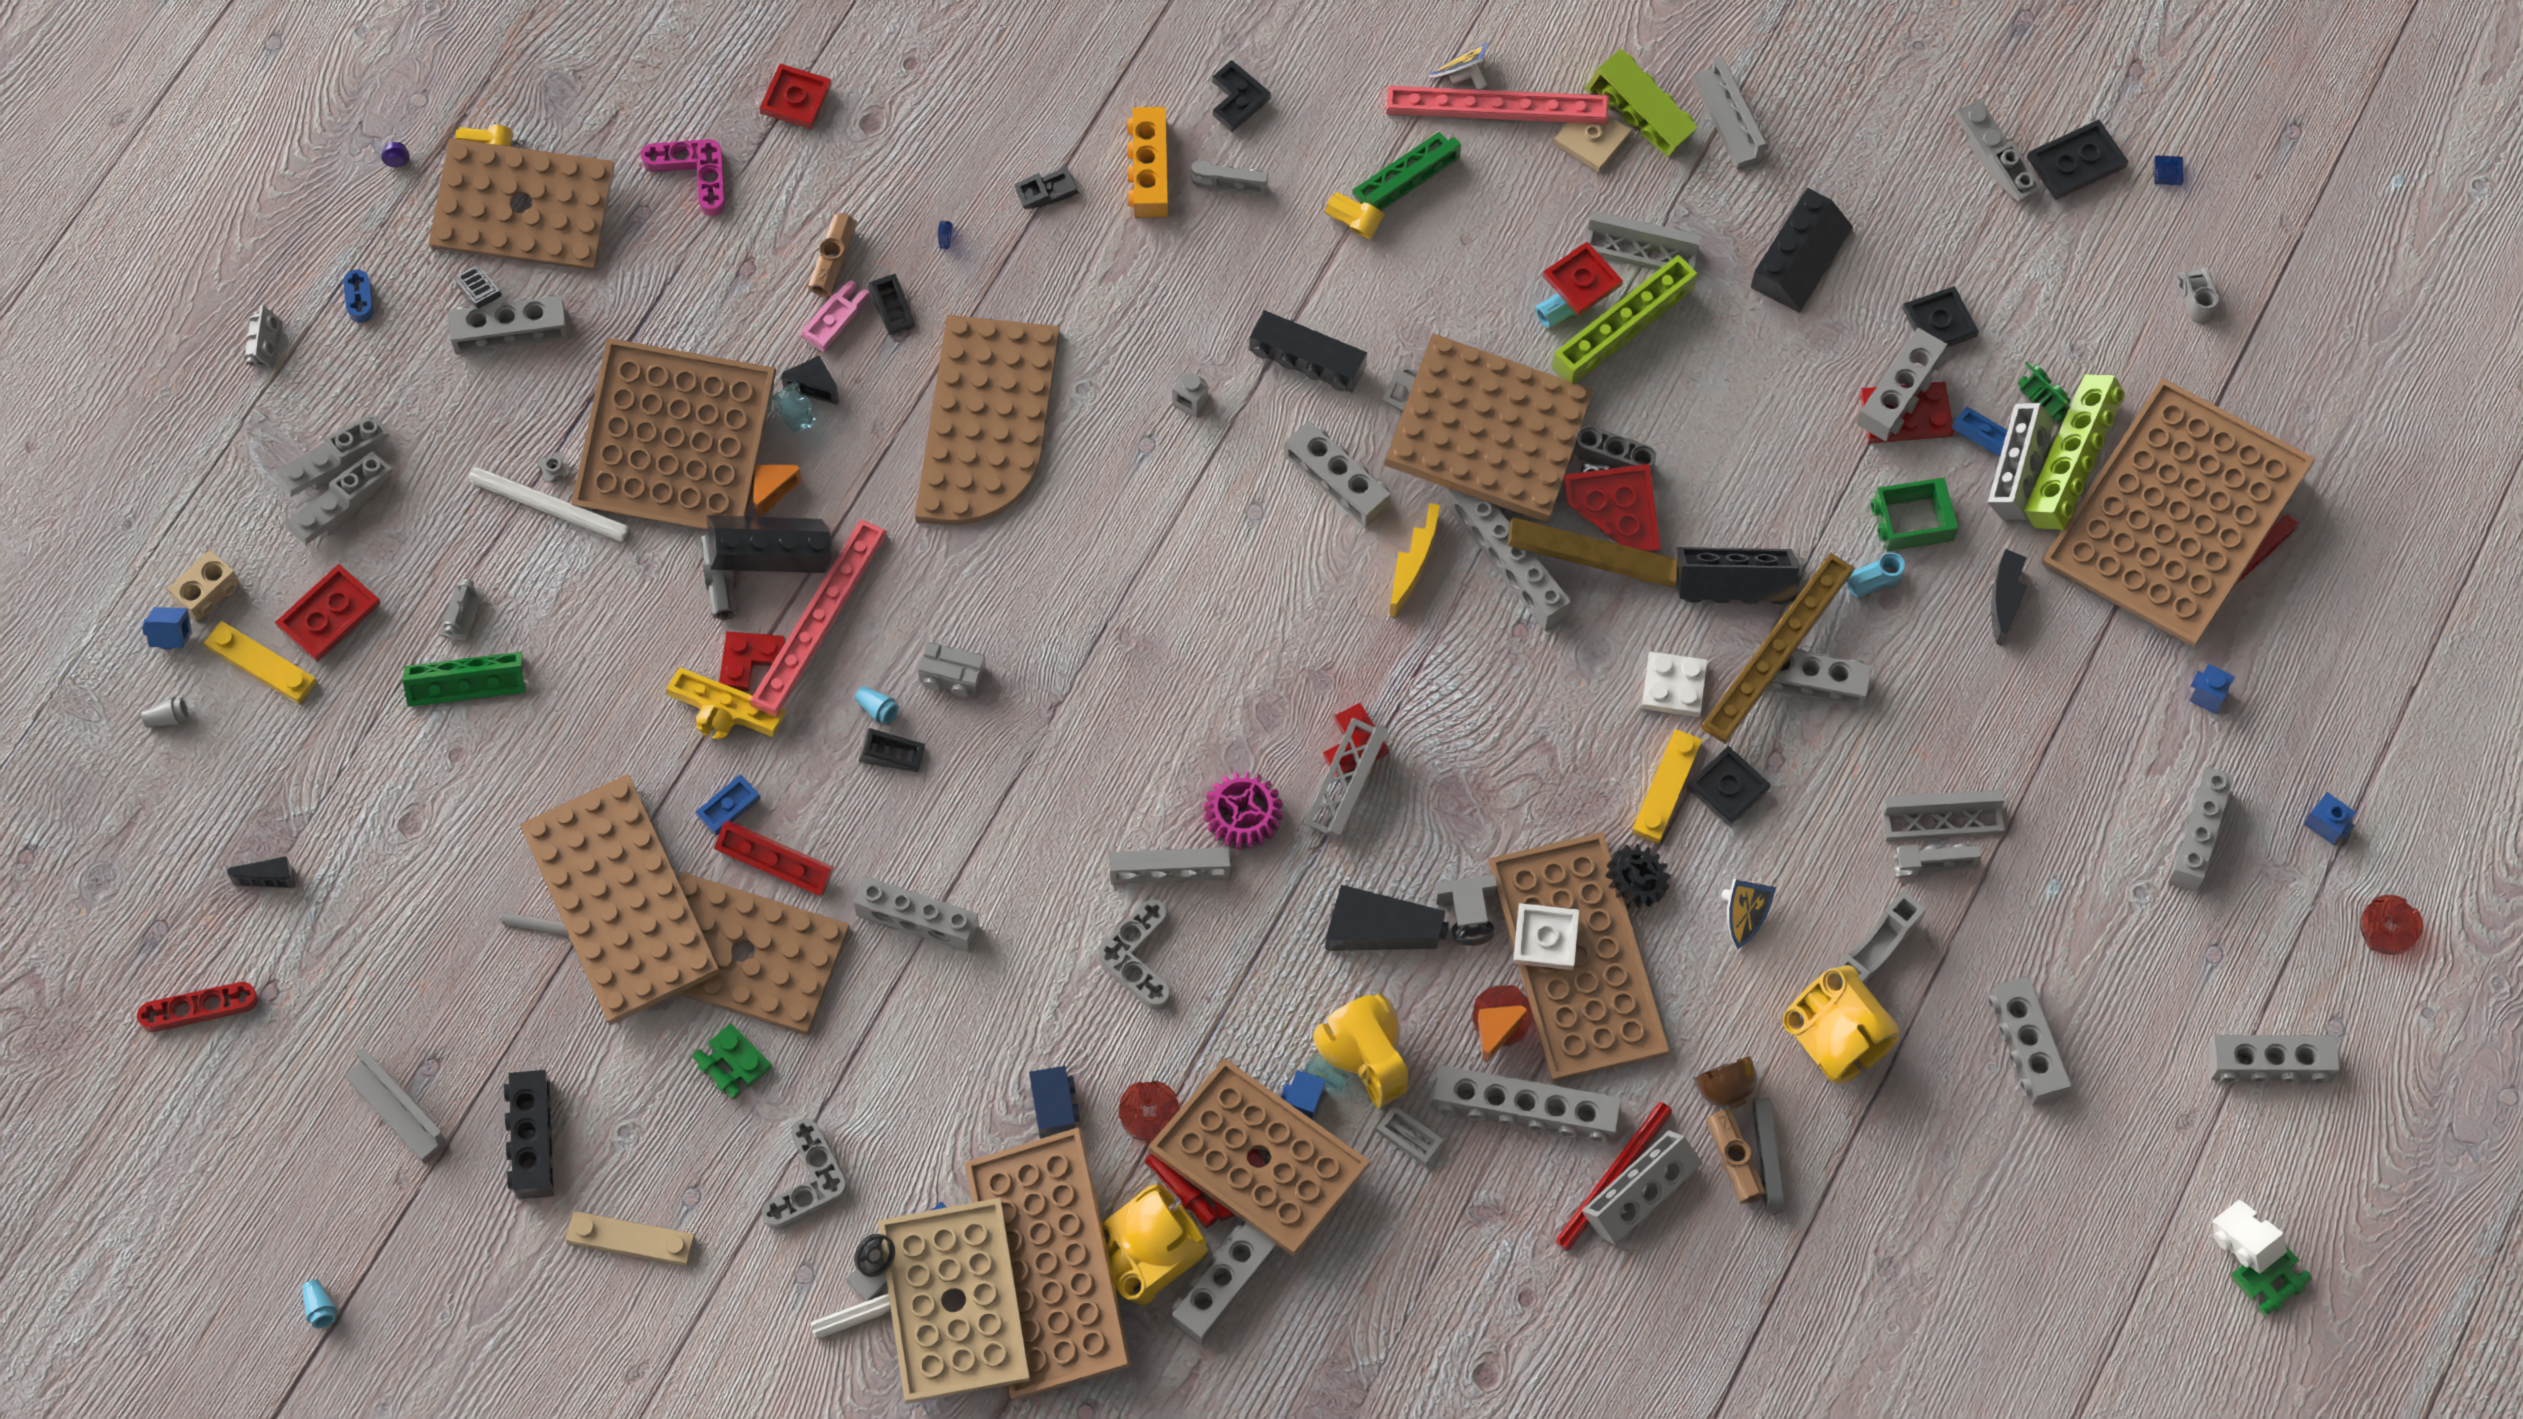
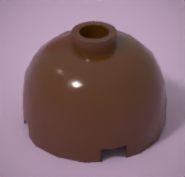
[1694,1056,1757,1110]

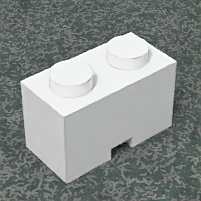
[2212,1199,2287,1274]

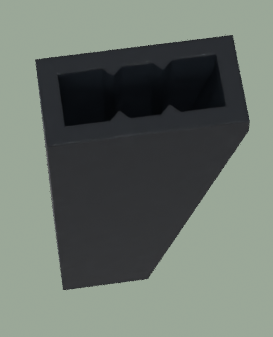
[1325,885,1449,951]

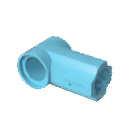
[1535,294,1583,329]
[1847,552,1905,598]

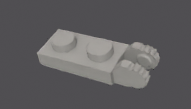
[1191,160,1268,197]

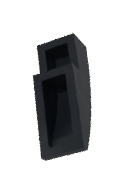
[1991,549,2027,646]

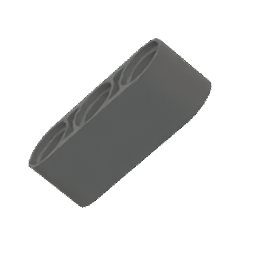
[1574,426,1656,476]

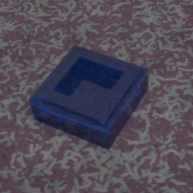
[2153,155,2184,186]

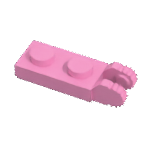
[801,280,870,352]

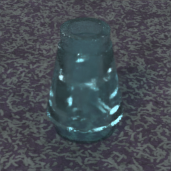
[1302,1052,1349,1092]

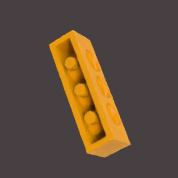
[1127,107,1168,218]

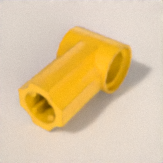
[455,125,513,147]
[1325,192,1385,240]

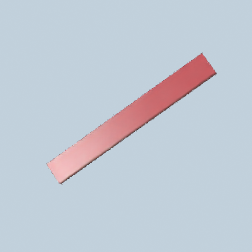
[1386,86,1609,124]
[750,519,887,718]

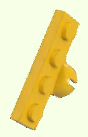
[666,667,786,740]

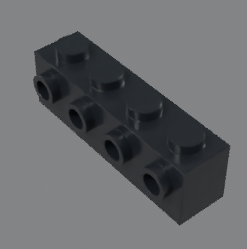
[1249,310,1367,393]

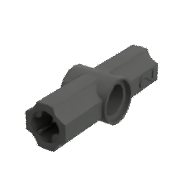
[701,532,738,620]

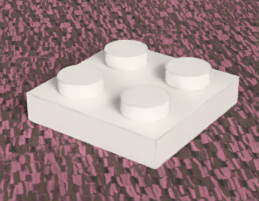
[1641,651,1707,717]
[1513,903,1579,970]

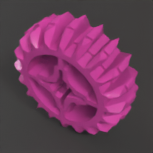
[1203,771,1283,851]

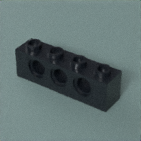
[504,1070,554,1199]

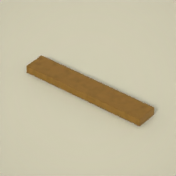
[1508,517,1678,588]

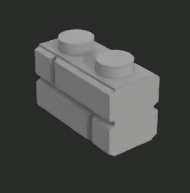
[918,642,986,697]

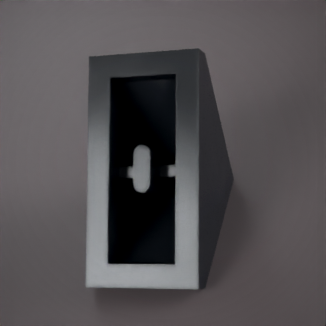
[781,355,839,405]

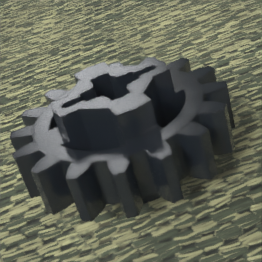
[1605,844,1671,908]

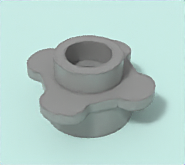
[537,452,570,482]

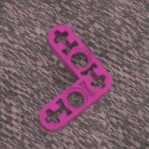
[641,139,725,216]

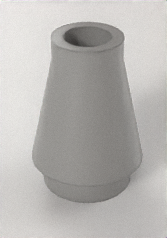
[141,696,189,728]

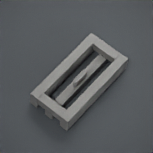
[1376,1105,1444,1167]

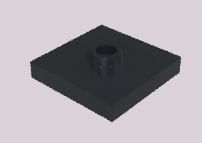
[1902,286,1979,347]
[1687,746,1771,826]

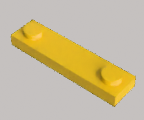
[204,621,317,705]
[1632,729,1702,844]

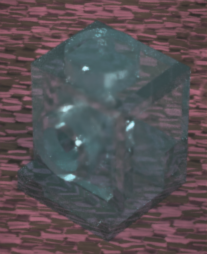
[772,381,815,433]

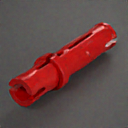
[1144,1153,1220,1228]

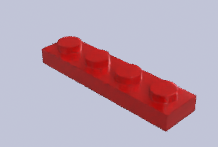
[714,820,834,896]

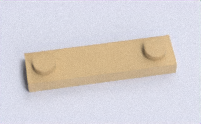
[565,1211,695,1267]

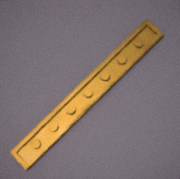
[1701,552,1855,744]

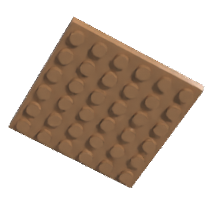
[1384,333,1593,523]
[571,338,777,531]

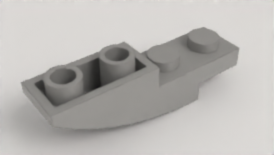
[1955,98,2042,202]
[274,413,389,497]
[285,451,392,545]

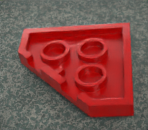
[1563,464,1661,552]

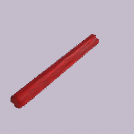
[1556,1102,1672,1251]

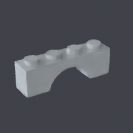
[1834,890,1927,986]

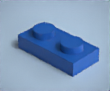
[1951,406,2007,457]
[695,774,761,836]

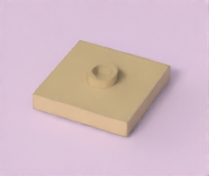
[1554,115,1631,172]

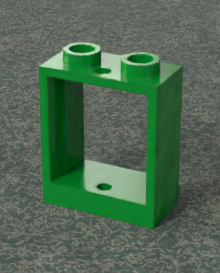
[1871,477,1958,551]

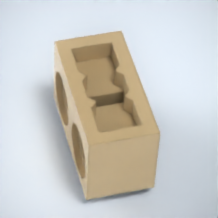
[167,550,240,622]

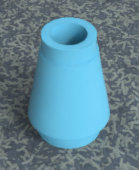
[855,686,899,724]
[302,1280,337,1329]

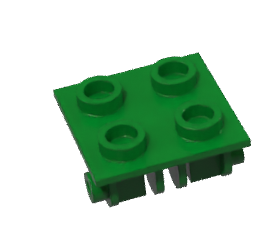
[2017,361,2071,423]

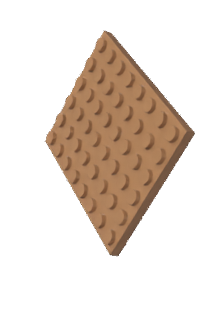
[2042,378,2315,647]

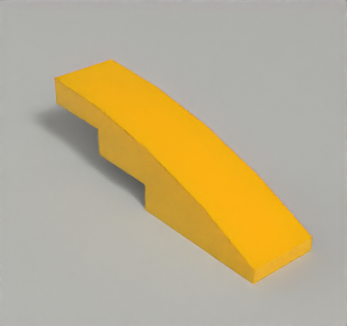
[1390,503,1440,616]

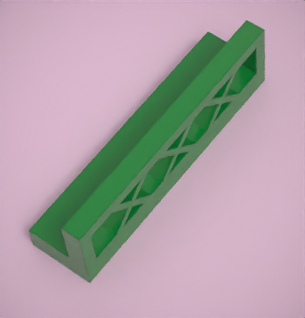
[1352,131,1461,211]
[402,652,526,707]

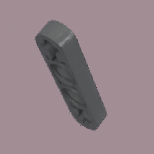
[1752,1097,1784,1213]

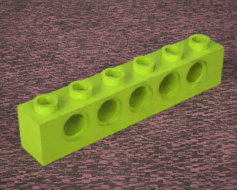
[1552,255,1698,384]
[2023,374,2125,530]

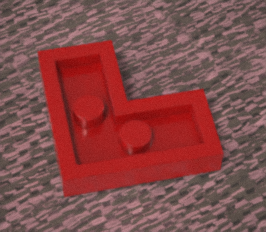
[719,631,785,691]
[1323,703,1389,777]

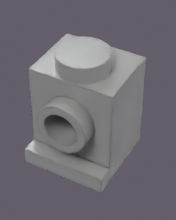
[1172,372,1211,417]

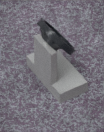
[1434,875,1497,946]
[845,1234,895,1301]

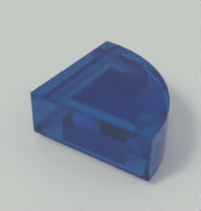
[938,220,953,249]

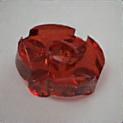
[2360,895,2423,955]
[1472,985,1533,1046]
[1119,1080,1180,1144]

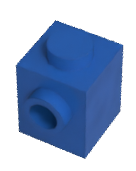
[142,607,192,650]
[2189,663,2235,714]
[2304,792,2357,845]
[1281,1070,1326,1120]

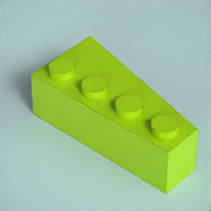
[1584,48,1698,157]

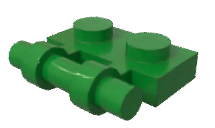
[692,1022,772,1099]
[2230,1246,2312,1316]

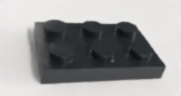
[2027,119,2129,200]

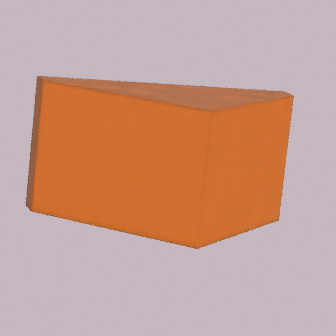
[753,465,802,517]
[1478,1006,1527,1063]

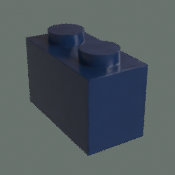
[1029,1066,1081,1139]

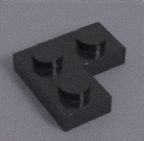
[1212,60,1271,132]

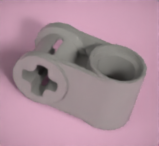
[2177,267,2219,323]

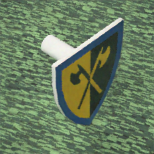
[1428,42,1490,89]
[1721,879,1776,950]

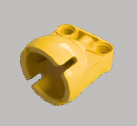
[1783,965,1901,1085]
[1313,993,1408,1109]
[1102,1184,1208,1305]

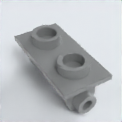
[244,305,279,368]
[438,579,485,642]

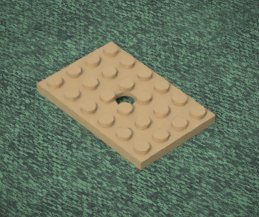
[878,1198,1030,1404]

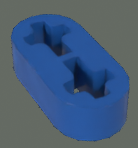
[343,269,374,323]

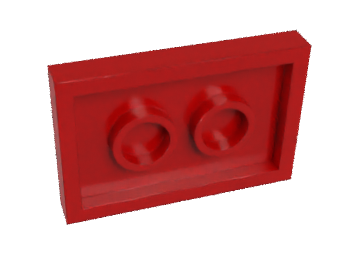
[1860,382,1954,444]
[275,564,381,662]

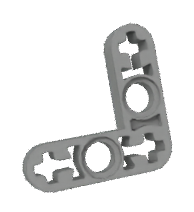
[1098,899,1170,1010]
[762,1119,847,1229]

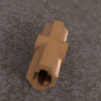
[808,213,857,298]
[1706,1109,1766,1204]

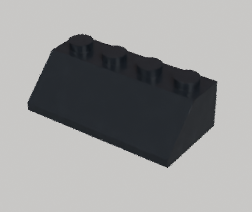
[1751,187,1853,313]
[707,515,832,573]
[1677,547,1798,605]

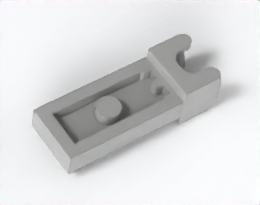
[1893,843,1981,878]

